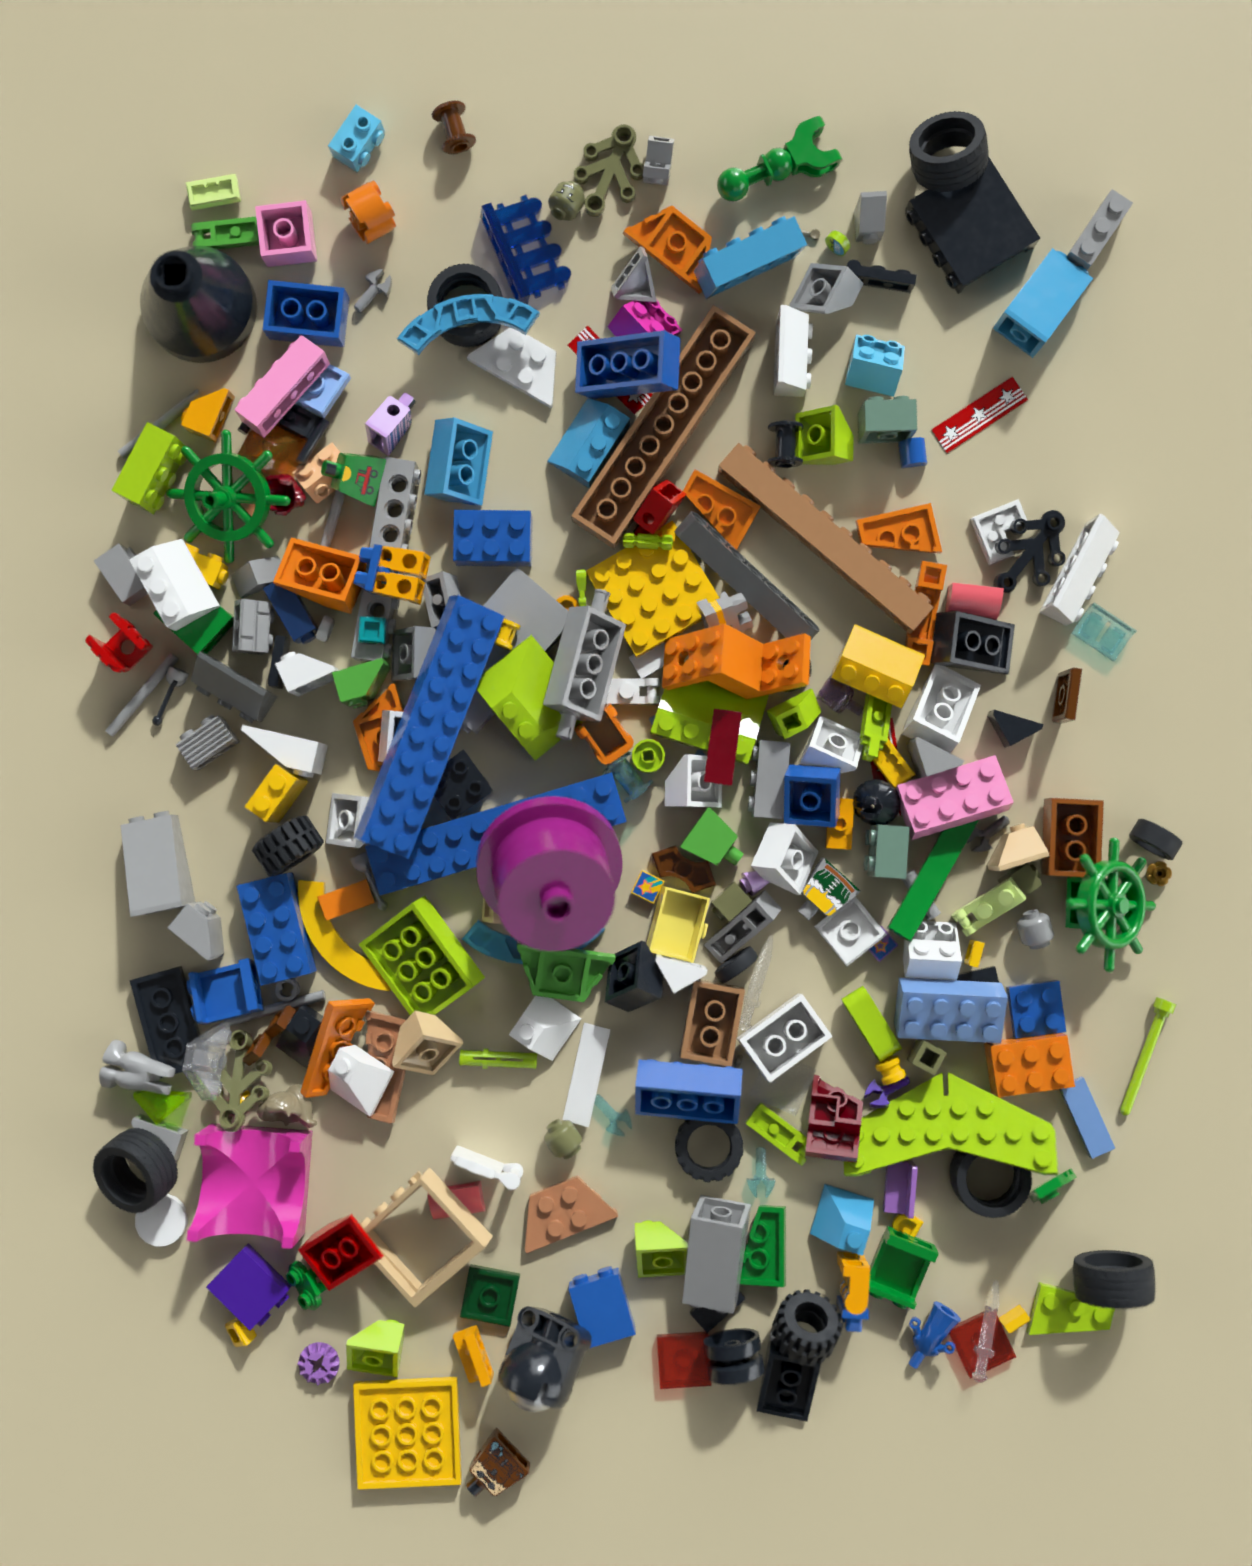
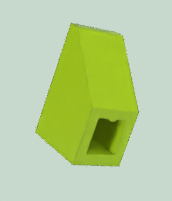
[766,688,822,739]

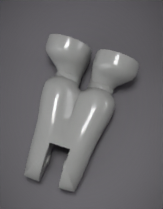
[99,1040,176,1095]

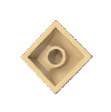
[987,823,1050,871]
[392,1011,464,1075]

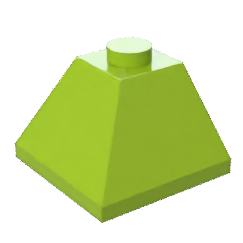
[795,405,854,465]
[635,1220,688,1278]
[346,1319,404,1377]

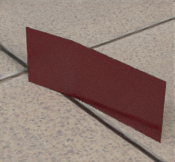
[704,708,742,786]

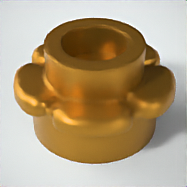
[1146,861,1172,886]

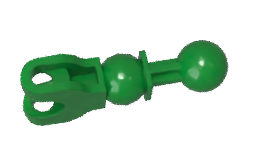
[717,116,843,202]

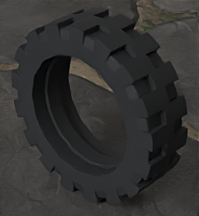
[675,1119,743,1182]

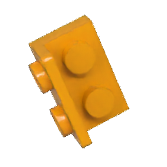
[453,1325,494,1387]

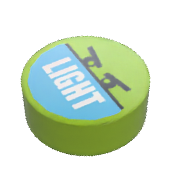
[825,231,850,256]

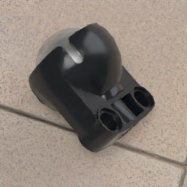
[498,1306,592,1412]

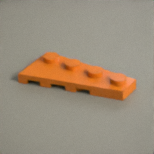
[300,998,375,1098]

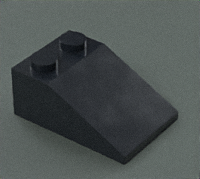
[930,611,1015,675]
[756,1331,821,1422]

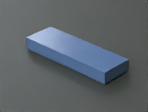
[1059,1076,1116,1159]

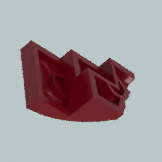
[805,1075,863,1163]

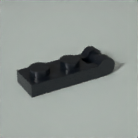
[846,260,917,293]

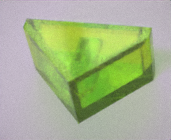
[133,1090,192,1125]

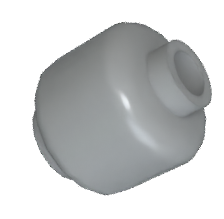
[1017,910,1054,950]

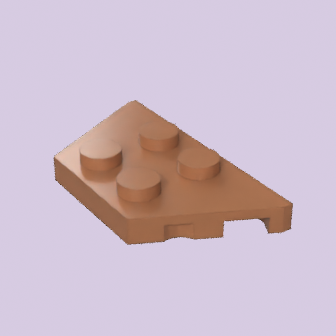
[525,1175,618,1253]

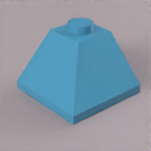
[810,1184,874,1256]

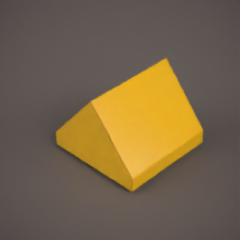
[225,1318,257,1347]

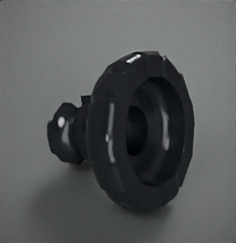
[853,779,900,825]

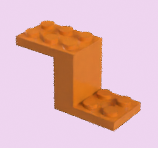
[662,623,811,699]

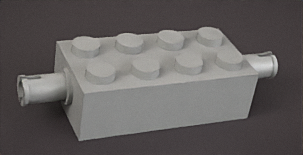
[543,589,626,740]

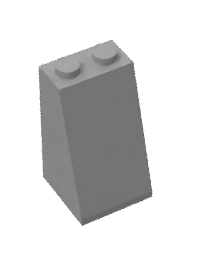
[121,811,196,917]
[682,1195,751,1313]

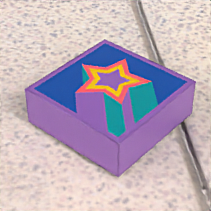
[869,926,898,962]

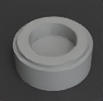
[316,615,335,642]

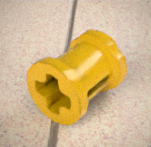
[494,619,521,650]

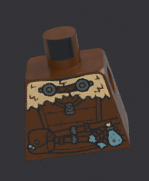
[466,1428,530,1497]

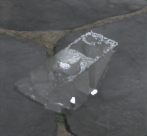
[182,1022,231,1101]

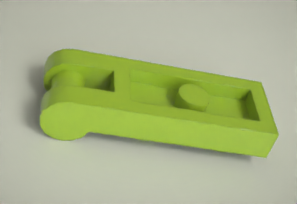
[745,1102,807,1166]

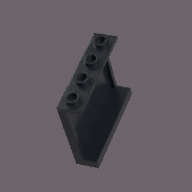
[905,157,1040,294]

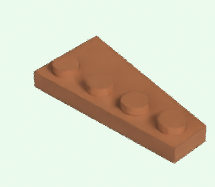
[365,1011,407,1124]

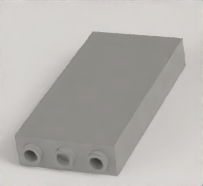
[461,567,568,734]

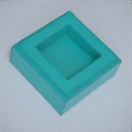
[358,616,387,644]

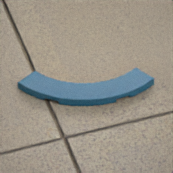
[397,294,540,355]
[462,920,605,964]

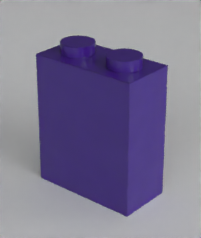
[206,1243,292,1330]

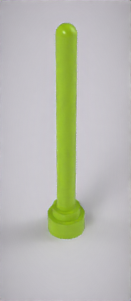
[1120,997,1177,1116]

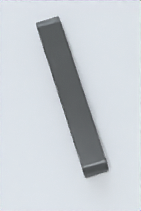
[675,511,820,640]

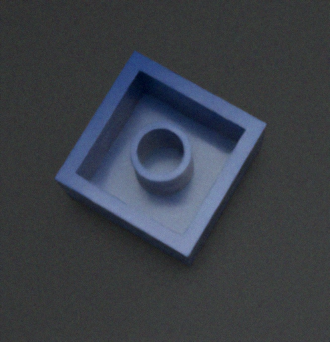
[784,764,841,827]

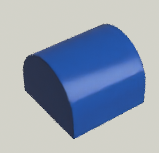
[898,437,928,468]

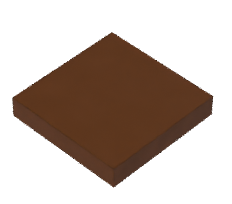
[1052,667,1082,724]

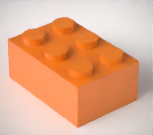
[984,1033,1075,1097]

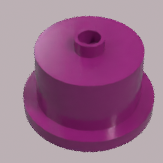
[476,797,623,951]

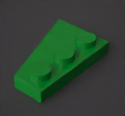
[1028,1168,1077,1204]
[740,1205,786,1287]

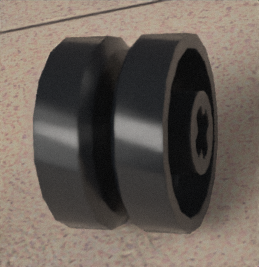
[703,1328,765,1385]

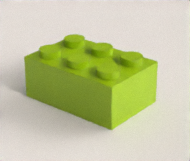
[111,422,186,515]

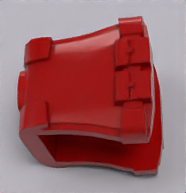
[85,612,153,673]

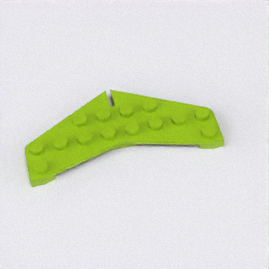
[844,1072,1058,1176]

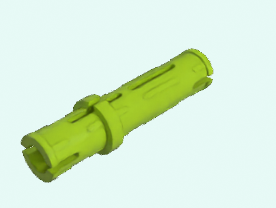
[459,1048,537,1069]

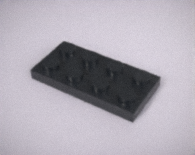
[129,966,208,1078]

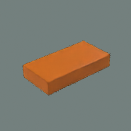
[317,879,375,921]

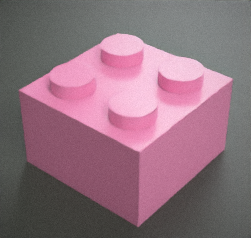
[255,200,317,267]

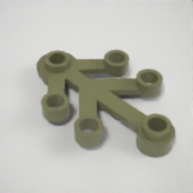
[574,124,644,217]
[205,1030,273,1132]

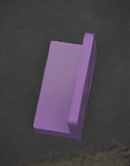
[883,1160,918,1219]

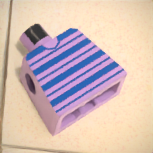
[365,393,416,456]

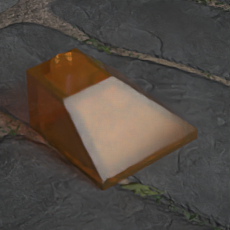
[238,425,307,477]

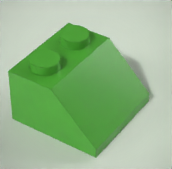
[332,658,391,709]

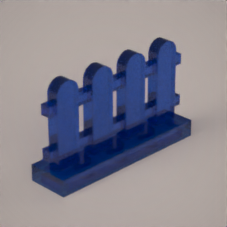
[480,195,571,305]

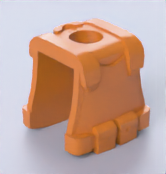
[574,703,634,765]

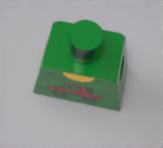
[321,453,387,507]

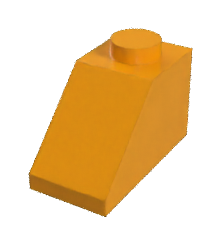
[181,388,235,443]

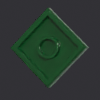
[460,1264,520,1327]

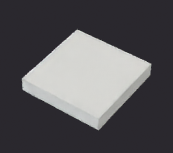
[814,896,887,967]

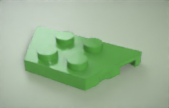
[517,941,616,1002]

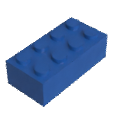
[575,330,680,399]
[236,872,317,986]
[635,1059,743,1124]

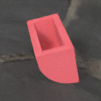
[945,583,1004,620]
[427,1181,485,1220]

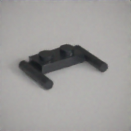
[238,404,330,465]

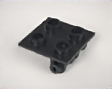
[434,749,493,820]

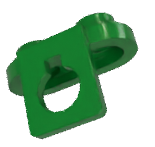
[286,1261,327,1310]

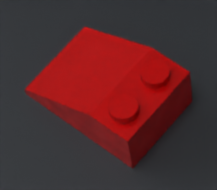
[298,1214,384,1291]

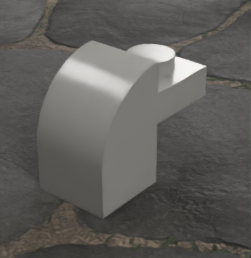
[643,136,675,186]

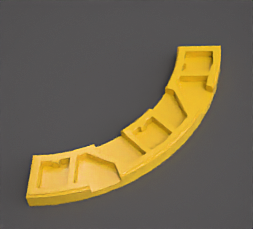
[298,880,391,991]

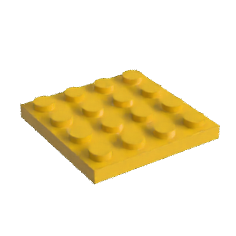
[586,521,719,659]
[353,1377,462,1490]

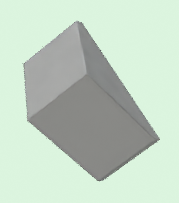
[231,556,281,599]

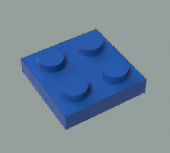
[1007,980,1066,1038]

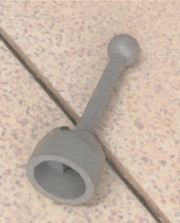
[350,851,388,911]

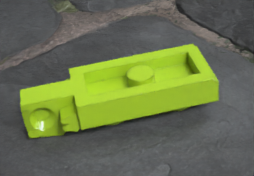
[860,693,892,762]

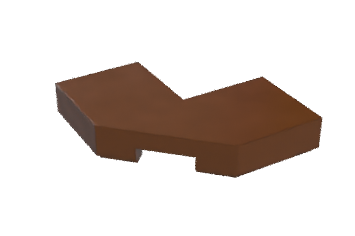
[242,1005,296,1066]

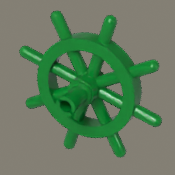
[166,430,290,563]

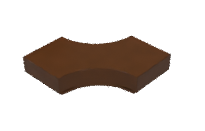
[652,845,716,893]

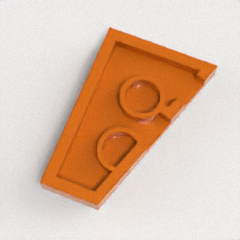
[683,469,761,550]
[855,503,942,554]

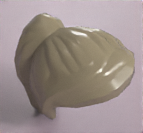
[256,1084,317,1128]

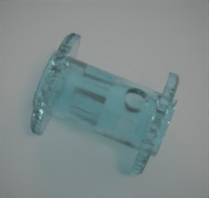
[603,752,653,803]

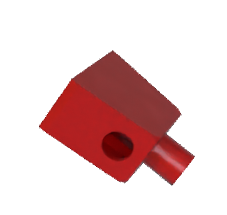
[633,479,687,536]

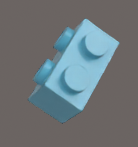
[328,105,385,172]

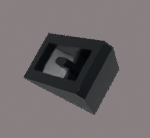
[987,709,1044,748]

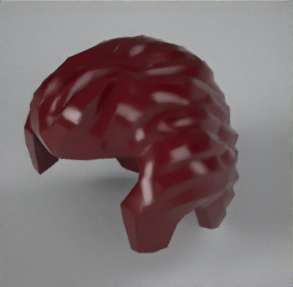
[266,474,306,516]

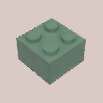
[858,396,918,444]
[863,825,909,879]

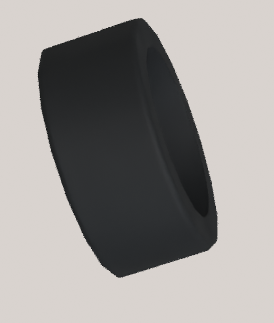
[1129,819,1183,860]

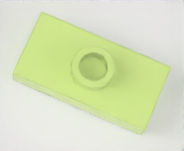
[186,174,241,210]

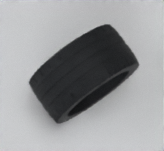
[909,111,989,192]
[427,263,503,348]
[93,1128,178,1213]
[949,1150,1032,1218]
[1073,1250,1156,1309]

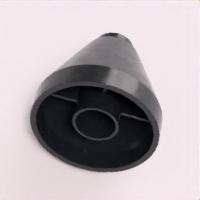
[140,246,257,363]

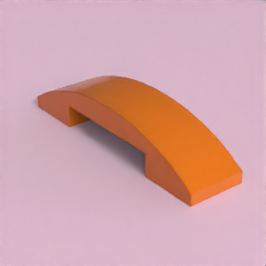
[905,561,947,666]

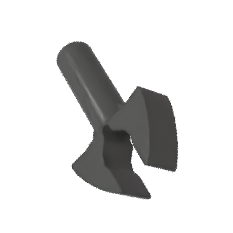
[966,816,1010,852]

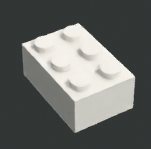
[737,993,833,1083]

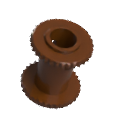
[432,100,476,154]

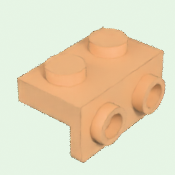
[292,442,340,504]

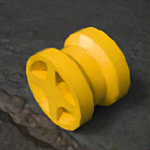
[875,1055,907,1085]

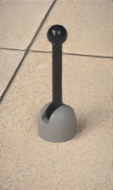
[152,666,189,726]

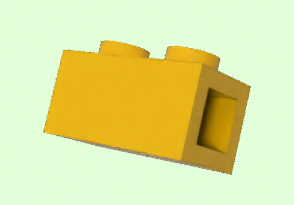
[185,543,229,590]

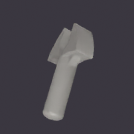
[354,269,392,313]

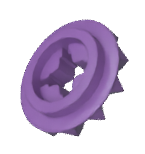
[297,1342,340,1386]

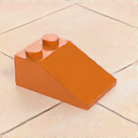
[273,537,366,614]

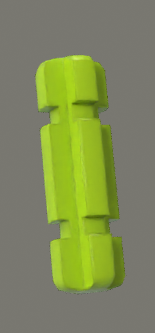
[623,533,673,550]

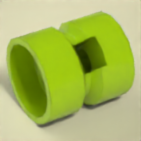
[632,739,665,774]

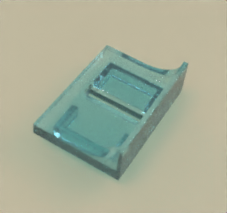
[1071,602,1137,661]

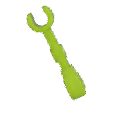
[576,570,587,606]

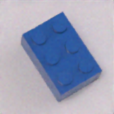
[263,280,350,347]
[453,510,532,567]

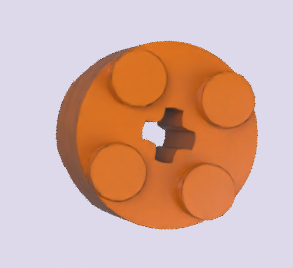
[341,180,396,245]

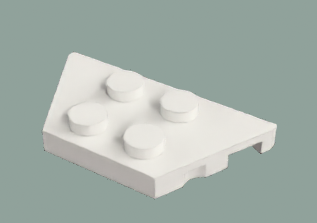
[467,328,556,408]

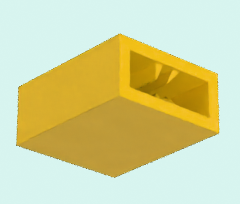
[245,764,309,823]

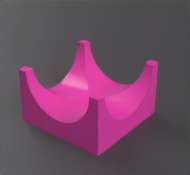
[186,1123,313,1249]

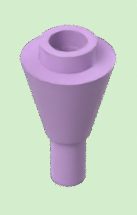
[739,871,770,896]

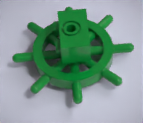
[1065,837,1156,973]

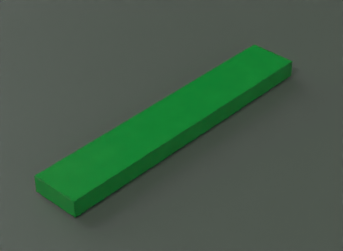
[887,820,979,942]

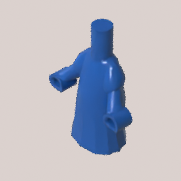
[908,1301,961,1369]

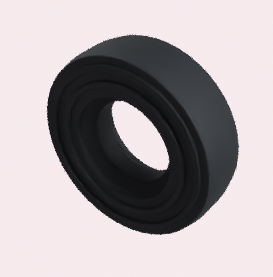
[714,946,758,983]

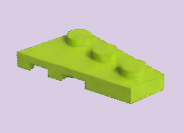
[1026,1282,1115,1335]

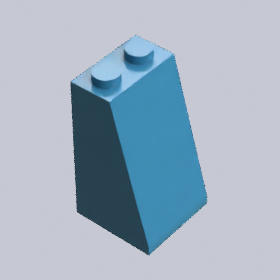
[992,248,1093,358]

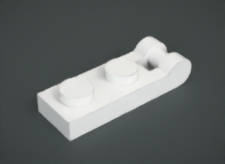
[605,678,660,705]

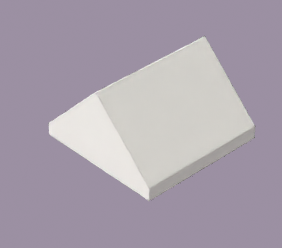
[655,954,707,993]

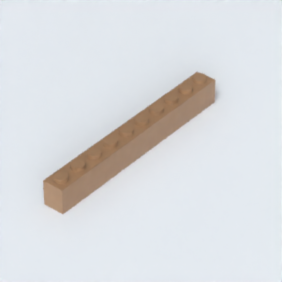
[718,443,934,634]

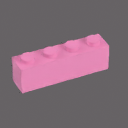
[234,335,330,438]

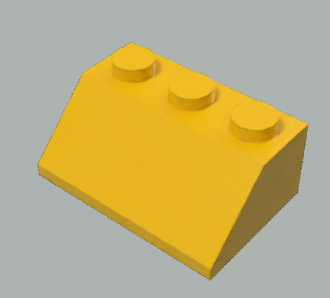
[831,624,925,709]

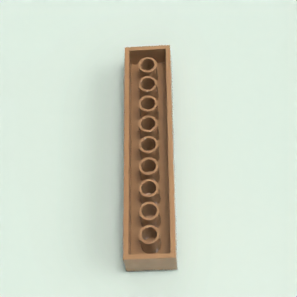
[571,305,756,549]

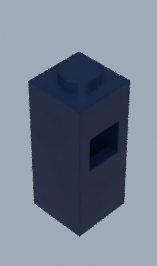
[263,583,319,644]

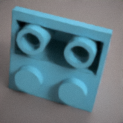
[845,334,905,397]

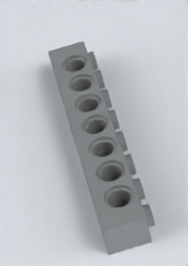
[351,457,421,662]

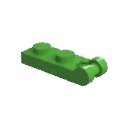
[191,217,259,249]

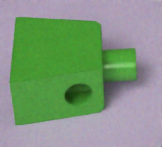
[679,807,744,866]

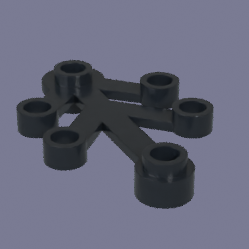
[994,510,1066,593]

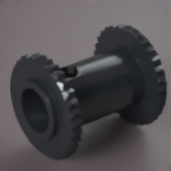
[768,420,803,468]

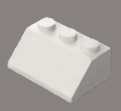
[773,305,813,397]
[129,539,220,631]

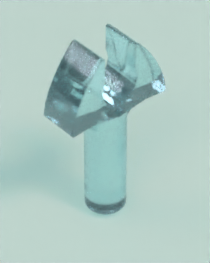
[594,1094,632,1136]
[747,1147,776,1198]

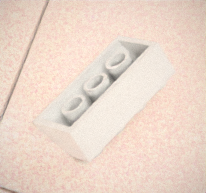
[1040,514,1120,626]

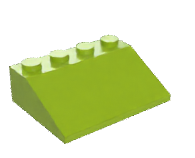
[650,681,769,765]
[359,895,485,1015]

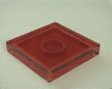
[949,1307,1016,1379]
[657,1331,712,1389]

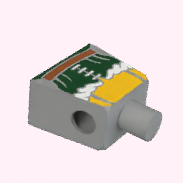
[798,858,861,920]

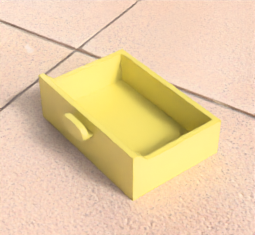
[646,885,710,963]

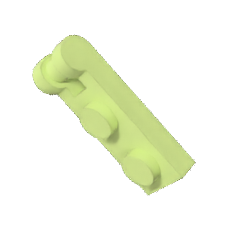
[951,877,1026,937]

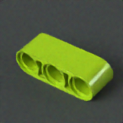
[841,986,902,1062]

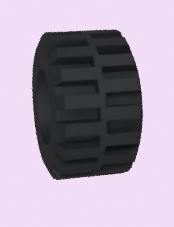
[252,815,324,877]
[772,1289,843,1366]

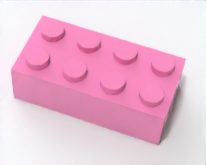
[896,755,1014,841]

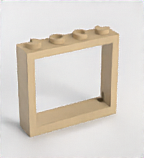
[360,1167,493,1308]

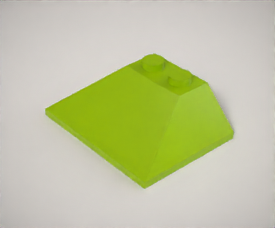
[476,635,583,761]

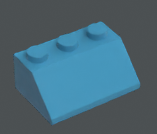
[547,398,630,489]
[424,417,493,506]

